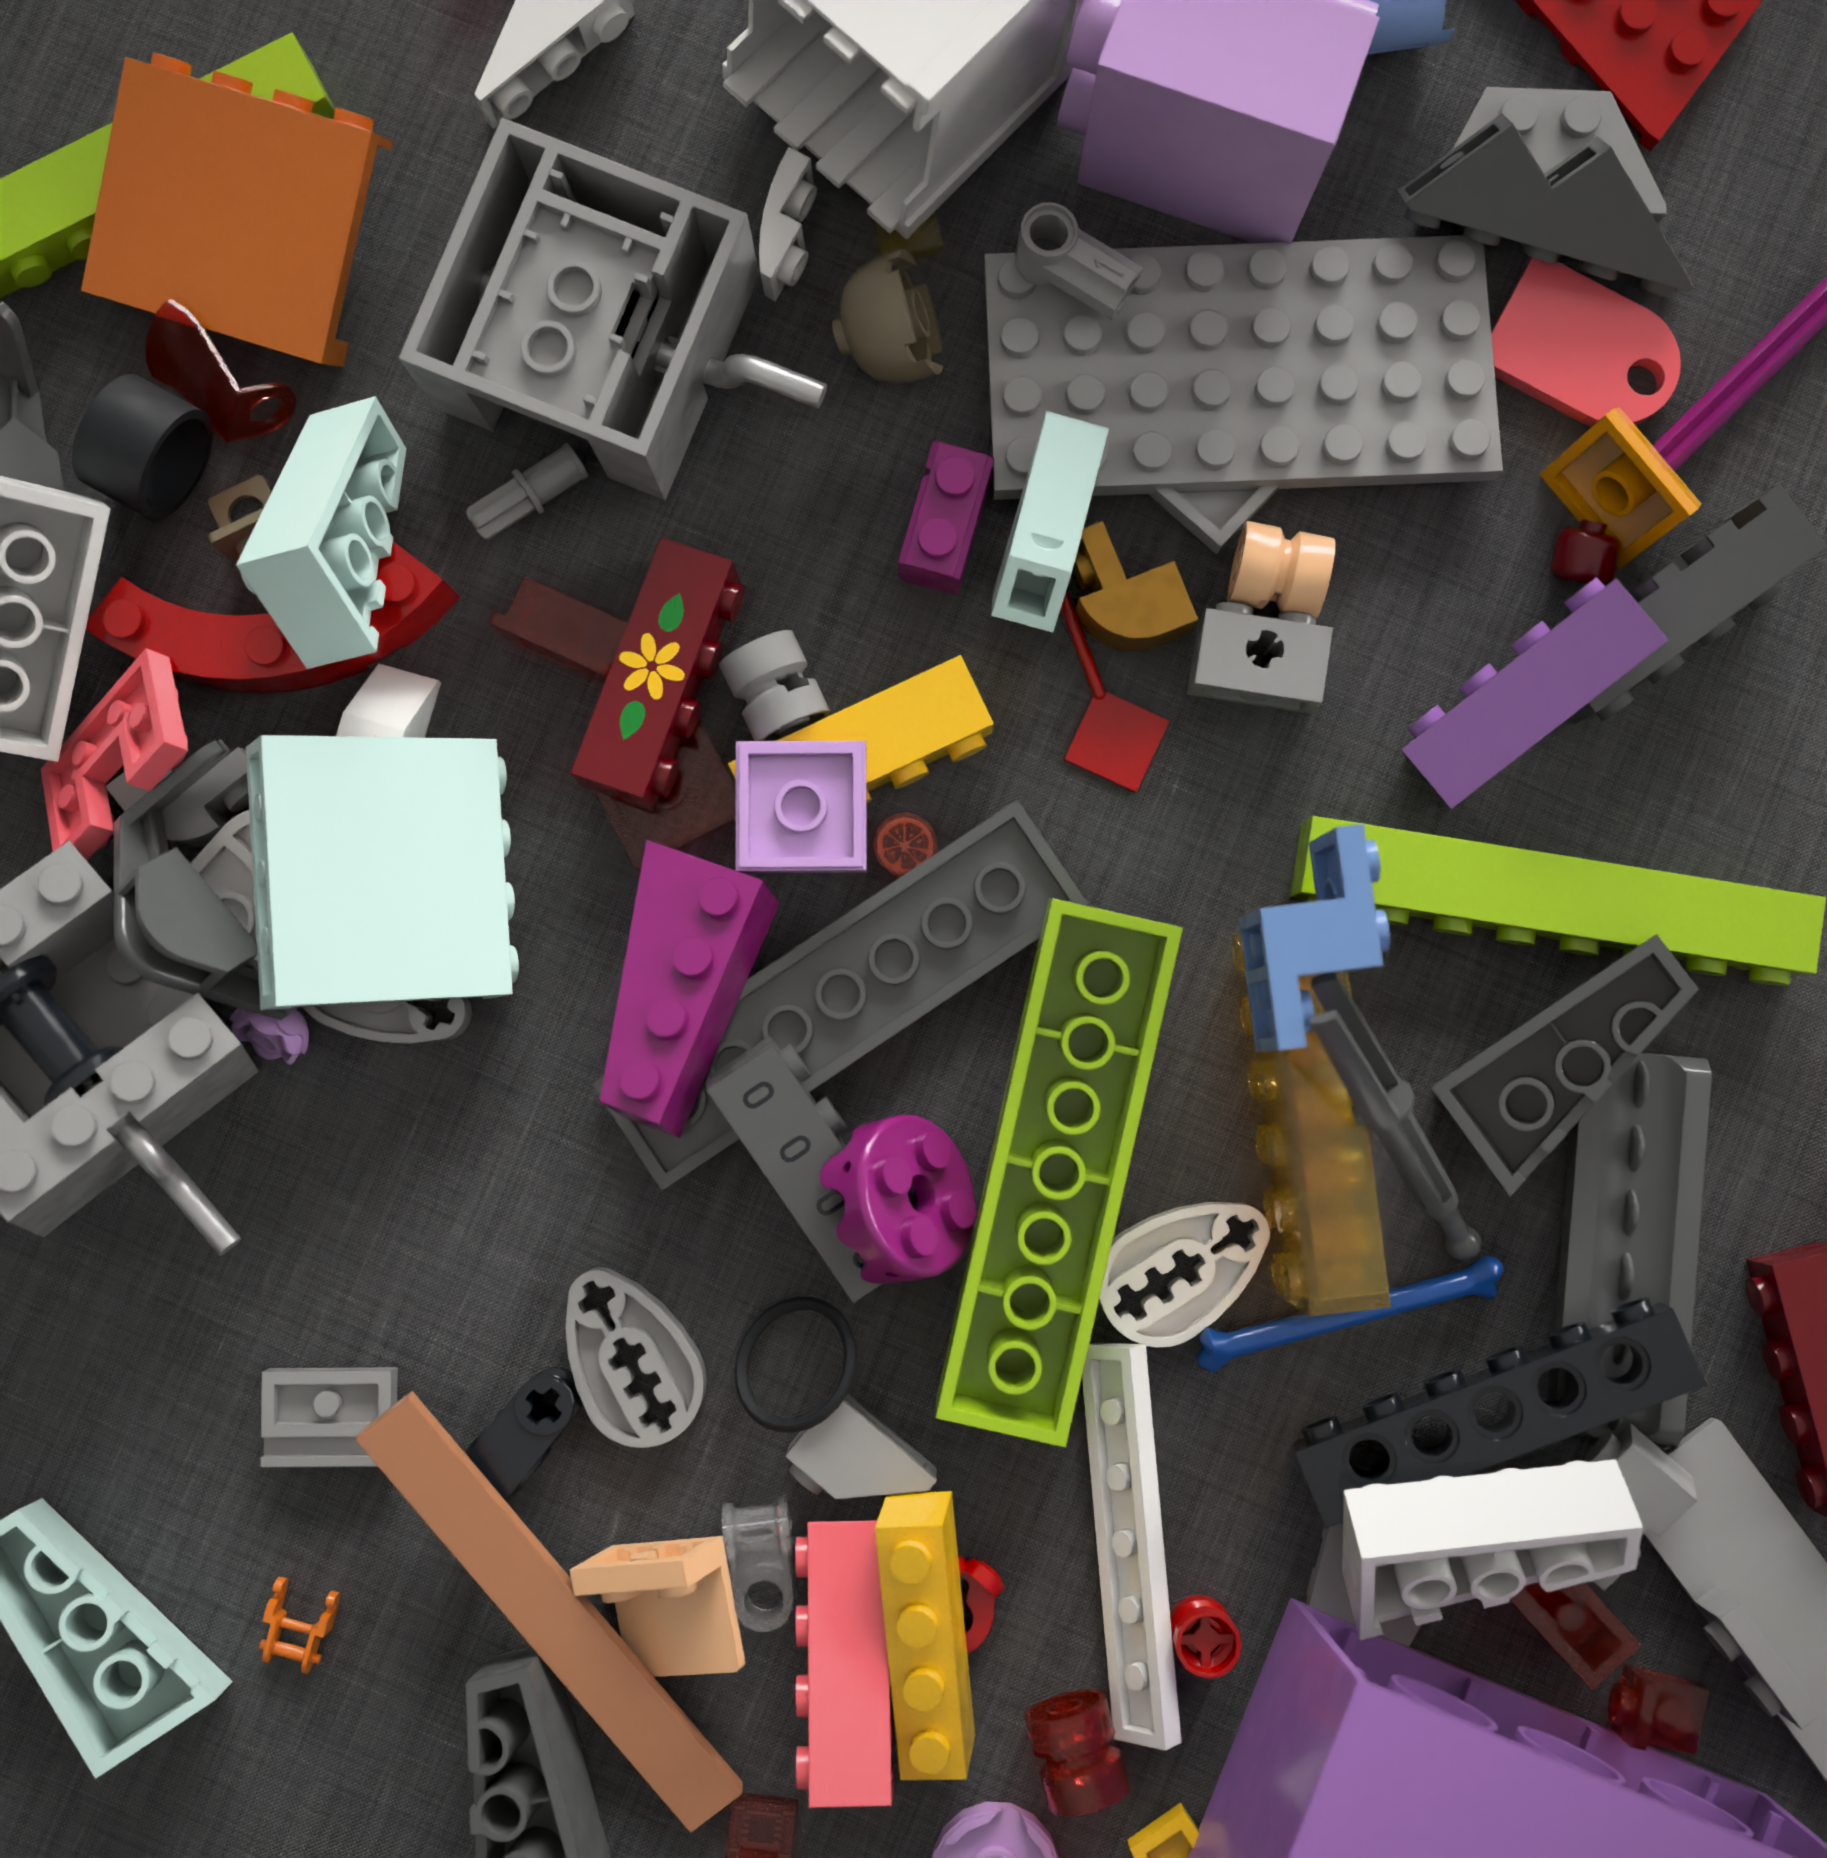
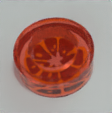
[874,813,937,877]

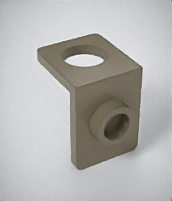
[207,475,272,564]

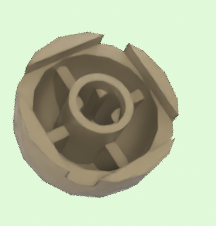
[832,249,943,385]

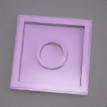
[736,741,867,873]

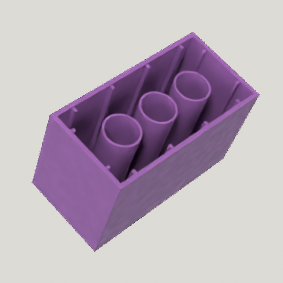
[1187,1598,1827,1858]

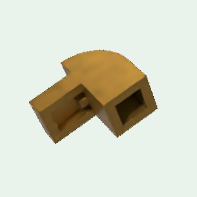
[1073,521,1198,651]

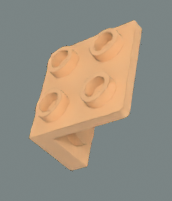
[569,1536,745,1677]

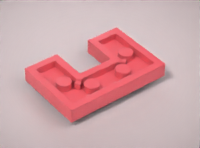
[41,648,188,861]

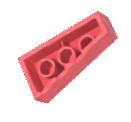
[795,1520,894,1807]

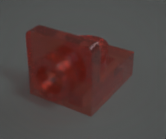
[1608,1664,1709,1755]

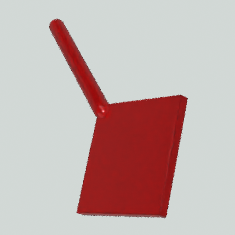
[1061,590,1169,793]

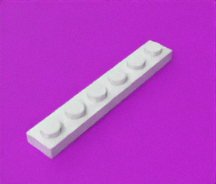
[1082,1342,1182,1751]

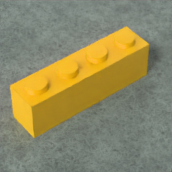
[728,655,994,803]
[875,1491,975,1780]

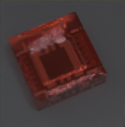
[725,1793,798,1858]

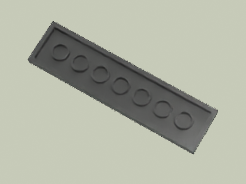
[592,800,1089,1191]

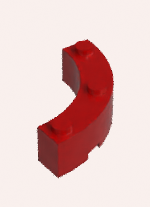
[86,541,460,693]

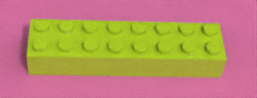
[936,898,1183,1448]

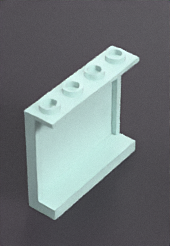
[246,735,519,1010]

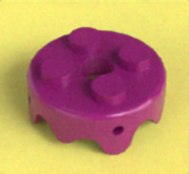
[820,1115,977,1284]

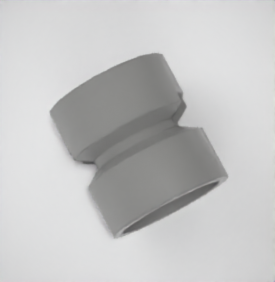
[719,630,831,741]

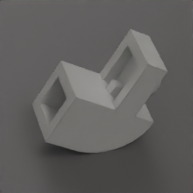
[105,747,249,847]

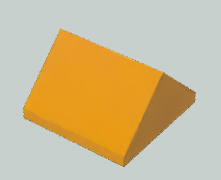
[1539,407,1702,569]

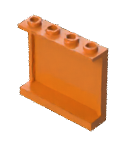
[81,52,393,367]

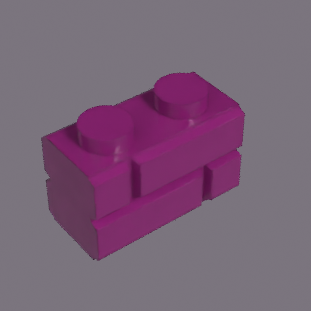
[898,441,994,595]

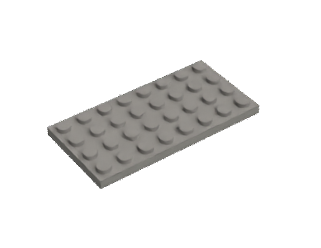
[984,235,1503,500]

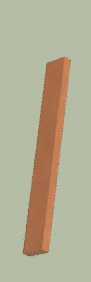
[355,1391,743,1833]

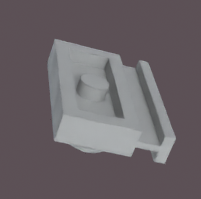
[260,1367,398,1467]

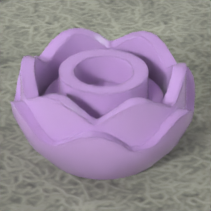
[230,1008,309,1065]

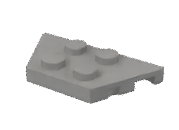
[1452,87,1666,224]

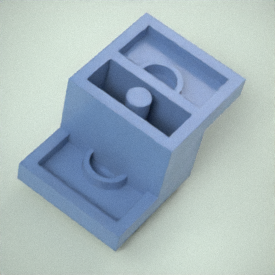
[1238,824,1390,1052]

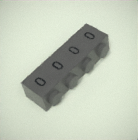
[706,1035,881,1303]

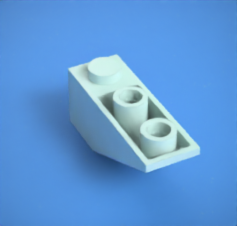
[991,411,1109,632]

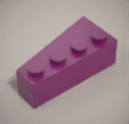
[600,840,779,1139]

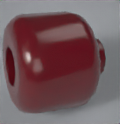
[1550,519,1622,585]

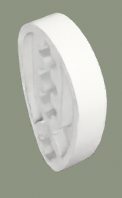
[1099,1202,1270,1347]

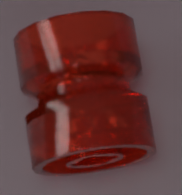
[1024,1689,1130,1817]

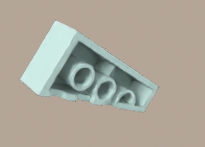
[236,396,406,669]
[0,1498,233,1779]

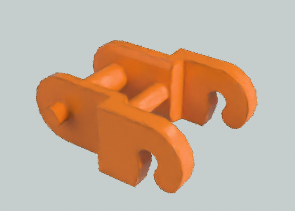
[259,1576,341,1674]

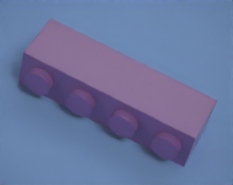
[1402,577,1669,809]

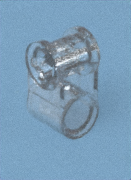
[722,1495,796,1633]

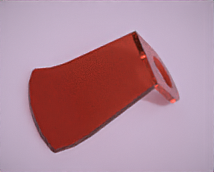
[146,299,297,443]

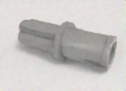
[466,442,589,540]

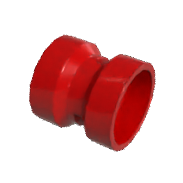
[1170,1594,1242,1679]

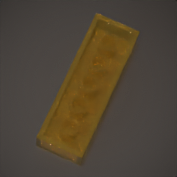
[1232,934,1391,1316]

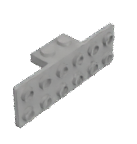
[1643,1418,1827,1783]

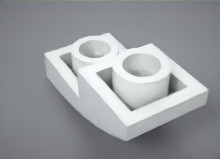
[759,147,817,302]

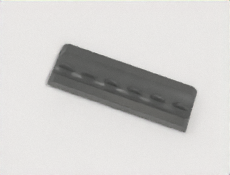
[1548,1053,1712,1446]

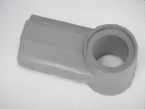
[1015,202,1143,320]

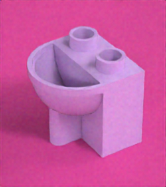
[1057,0,1380,244]

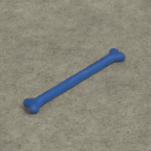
[1197,1255,1504,1372]

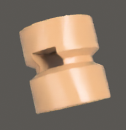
[1227,521,1335,619]

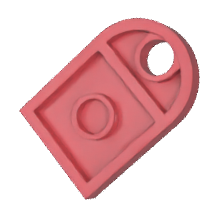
[1491,257,1681,427]

